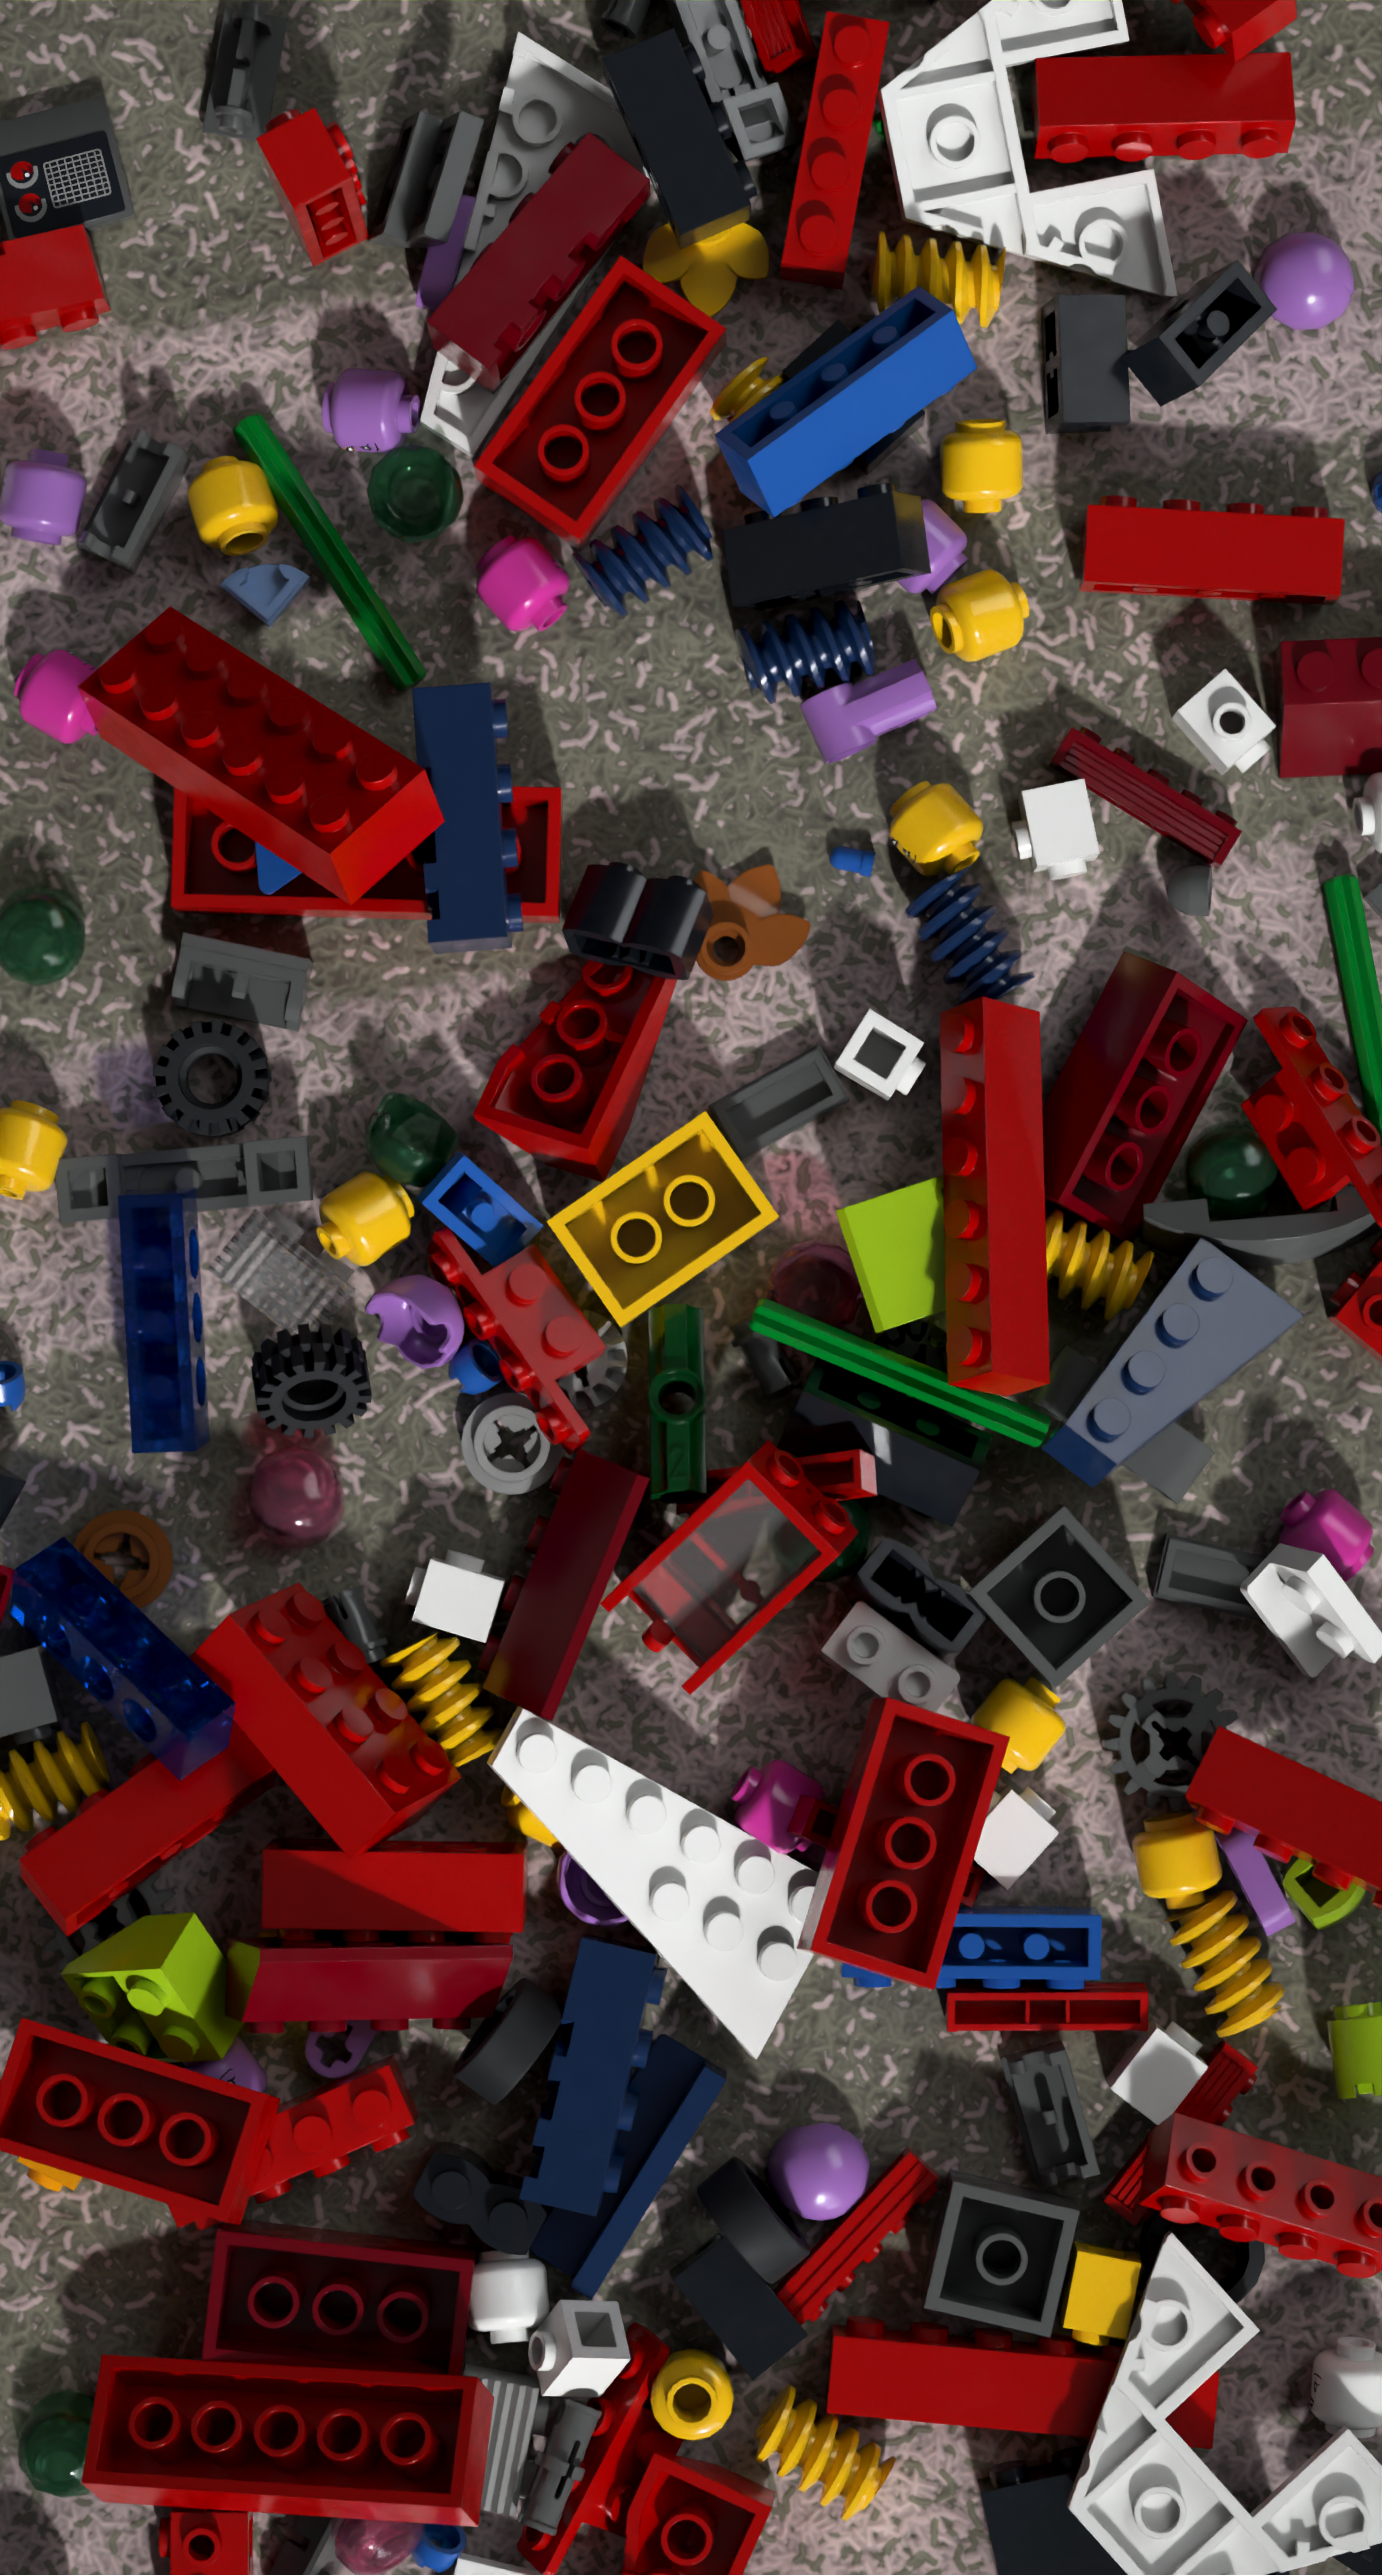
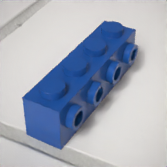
[714,286,977,517]
[840,1905,1102,1990]

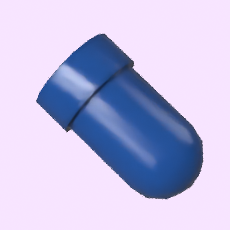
[829,846,876,878]

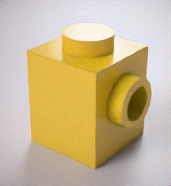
[1059,2241,1141,2346]

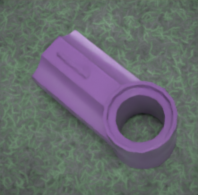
[799,659,937,764]

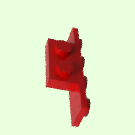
[1240,1006,1382,1227]
[427,1225,607,1456]
[517,2322,684,2575]

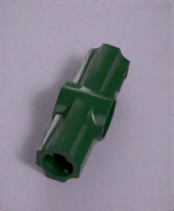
[648,1304,707,1504]

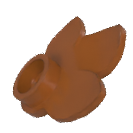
[694,864,811,981]

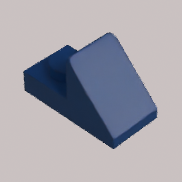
[416,1151,543,1267]

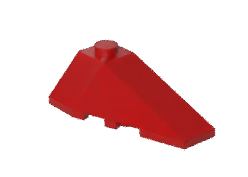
[473,960,677,1182]

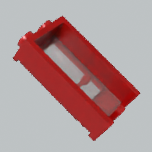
[600,1439,859,1695]

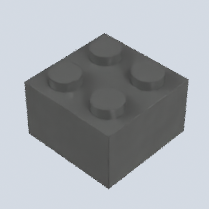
[964,1504,1151,1688]
[920,2169,1080,2337]

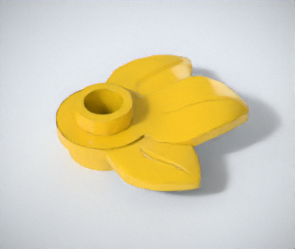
[643,222,769,318]

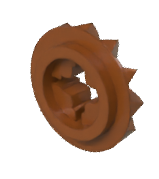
[71,1510,174,1612]

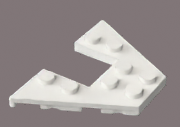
[877,0,1178,299]
[1066,2230,1382,2575]

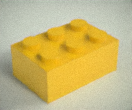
[546,1111,779,1328]

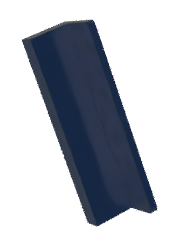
[530,2034,727,2300]

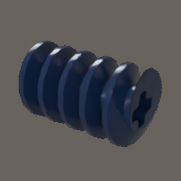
[572,484,714,618]
[735,600,875,704]
[904,866,1035,1006]

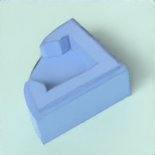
[220,564,311,628]

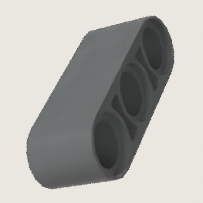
[1028,1345,1215,1504]

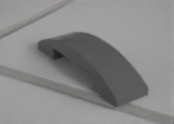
[666,0,800,162]
[55,1136,313,1223]
[1140,1186,1382,1267]

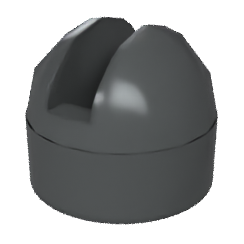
[1166,865,1212,916]

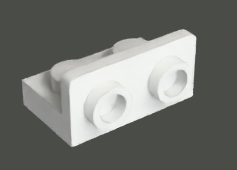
[1240,1543,1382,1677]
[820,1601,960,1713]

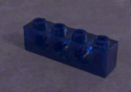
[118,1187,210,1453]
[9,1536,236,1781]

